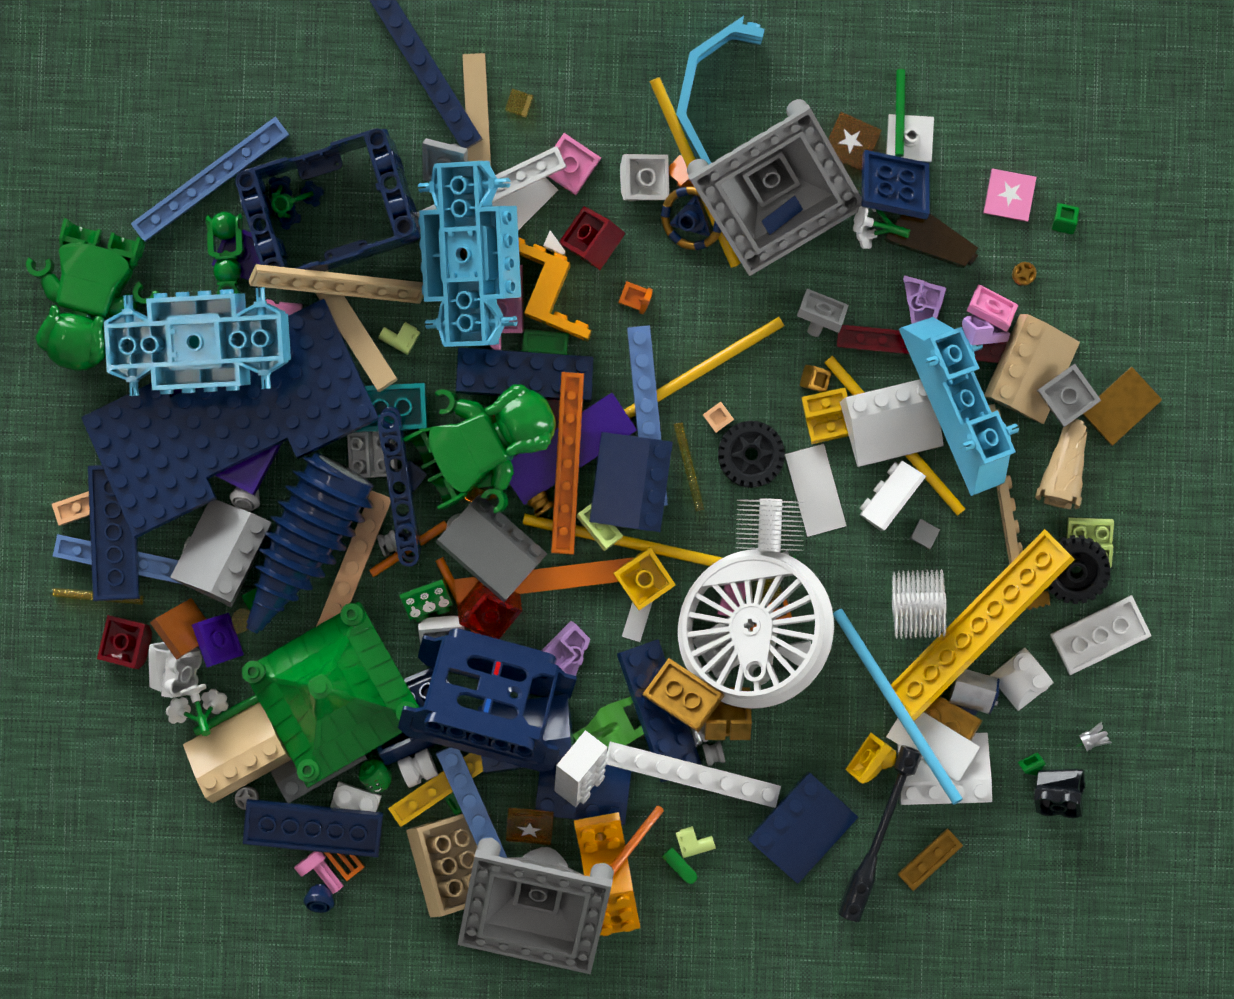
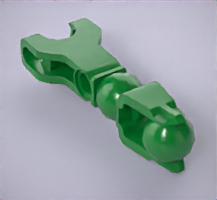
[205,211,245,295]

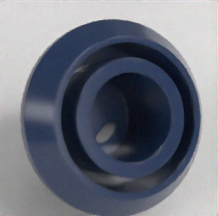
[303,884,334,913]

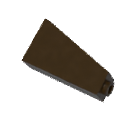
[884,214,978,268]

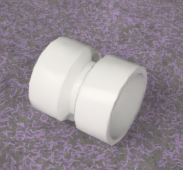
[398,748,438,788]

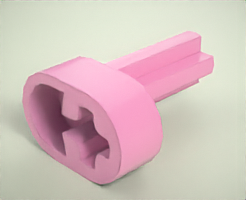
[294,851,344,894]

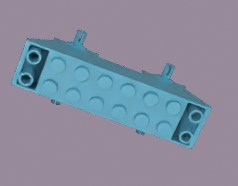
[899,317,1019,496]

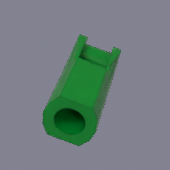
[661,847,697,884]

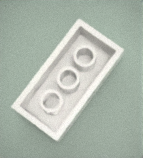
[554,730,608,807]

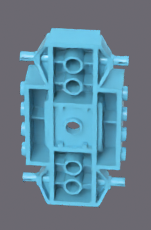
[418,161,521,347]
[104,287,291,396]

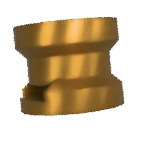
[1012,262,1037,286]
[527,491,554,517]

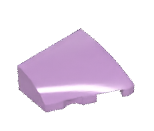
[903,275,946,324]
[962,314,1010,345]
[541,621,590,676]

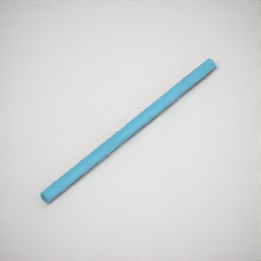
[833,609,963,805]

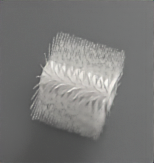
[736,499,805,552]
[892,569,946,639]

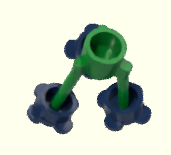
[269,176,324,230]

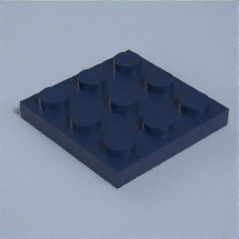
[861,150,930,220]

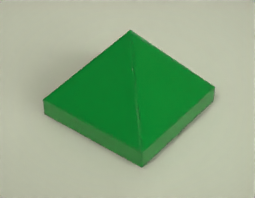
[1018,753,1045,776]

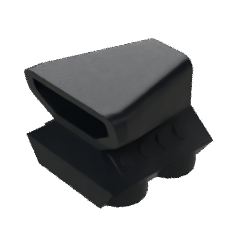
[1034,769,1086,818]

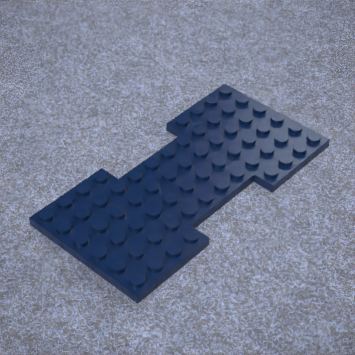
[81,299,379,538]

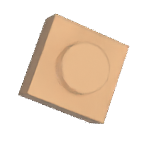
[703,402,734,433]

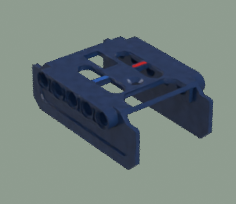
[398,628,577,772]

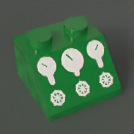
[400,579,454,623]

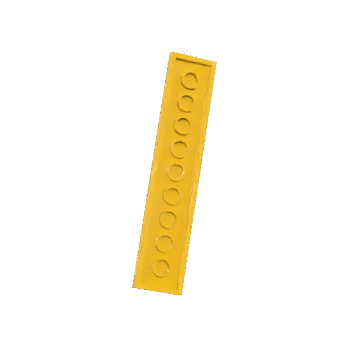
[891,529,1075,721]

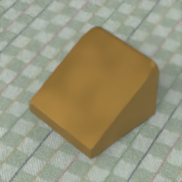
[800,365,832,392]

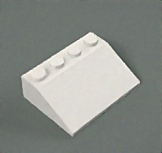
[840,379,944,467]
[897,733,992,805]

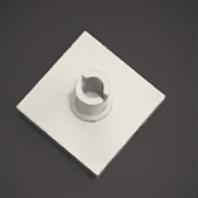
[886,114,934,163]

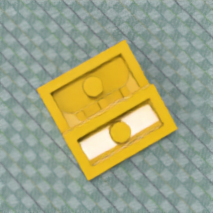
[801,388,849,444]

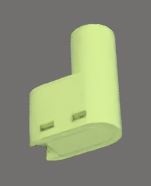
[378,322,421,355]
[676,826,716,858]

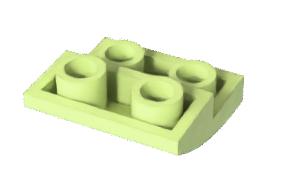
[1067,518,1114,568]

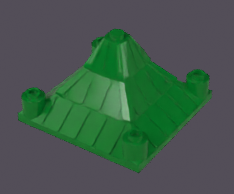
[242,601,420,788]

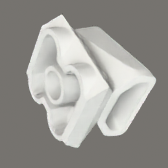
[149,642,202,698]

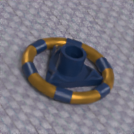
[661,186,722,250]

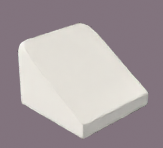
[543,231,566,256]

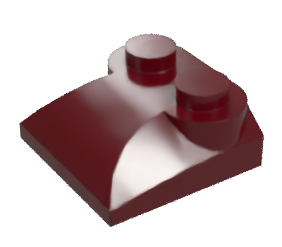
[97,615,152,669]

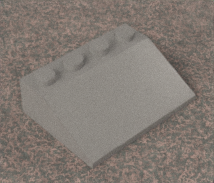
[170,500,272,608]

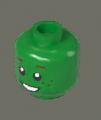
[358,759,392,793]

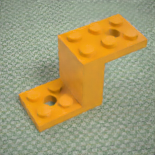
[518,237,591,342]
[574,812,640,936]

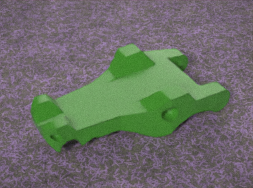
[573,696,644,748]

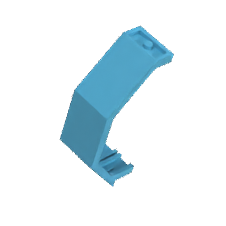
[676,16,764,164]

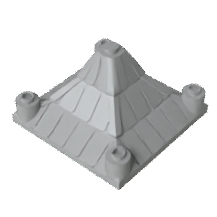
[687,99,866,276]
[457,838,614,974]

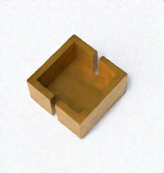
[704,687,752,740]

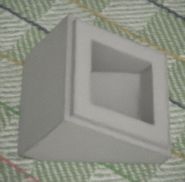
[909,519,940,549]

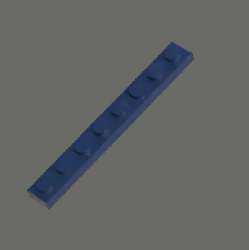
[370,0,483,149]

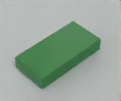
[522,329,569,355]

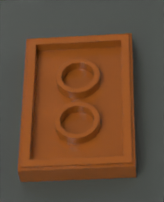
[150,598,207,659]

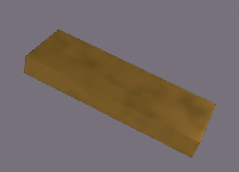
[897,828,963,891]

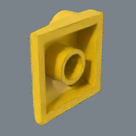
[613,547,676,611]
[845,733,897,784]

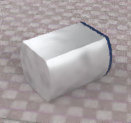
[949,669,1000,714]

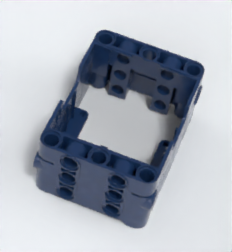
[235,128,421,272]

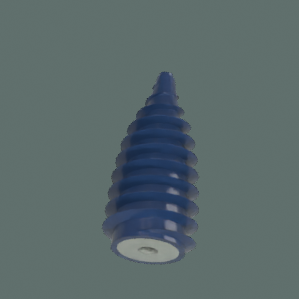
[246,452,374,634]

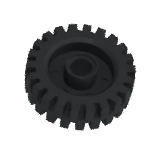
[718,421,785,488]
[1048,535,1111,604]

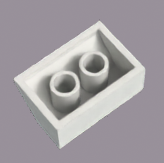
[860,461,926,531]

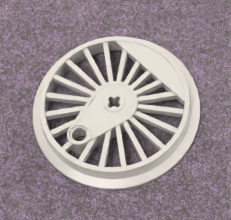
[678,549,834,709]

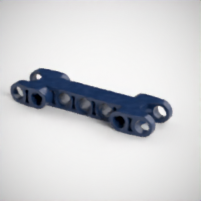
[378,406,421,567]

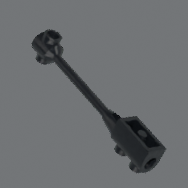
[838,745,922,922]

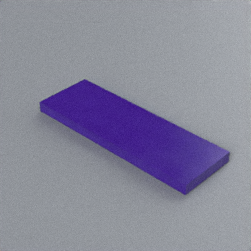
[510,392,637,504]

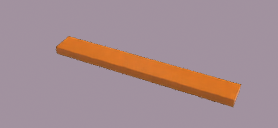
[551,372,584,554]
[454,557,634,602]

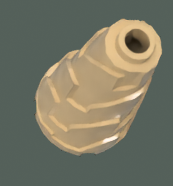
[1035,419,1087,509]

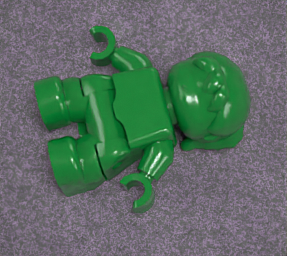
[26,218,160,371]
[403,384,556,514]

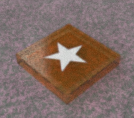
[828,112,882,171]
[506,808,554,845]

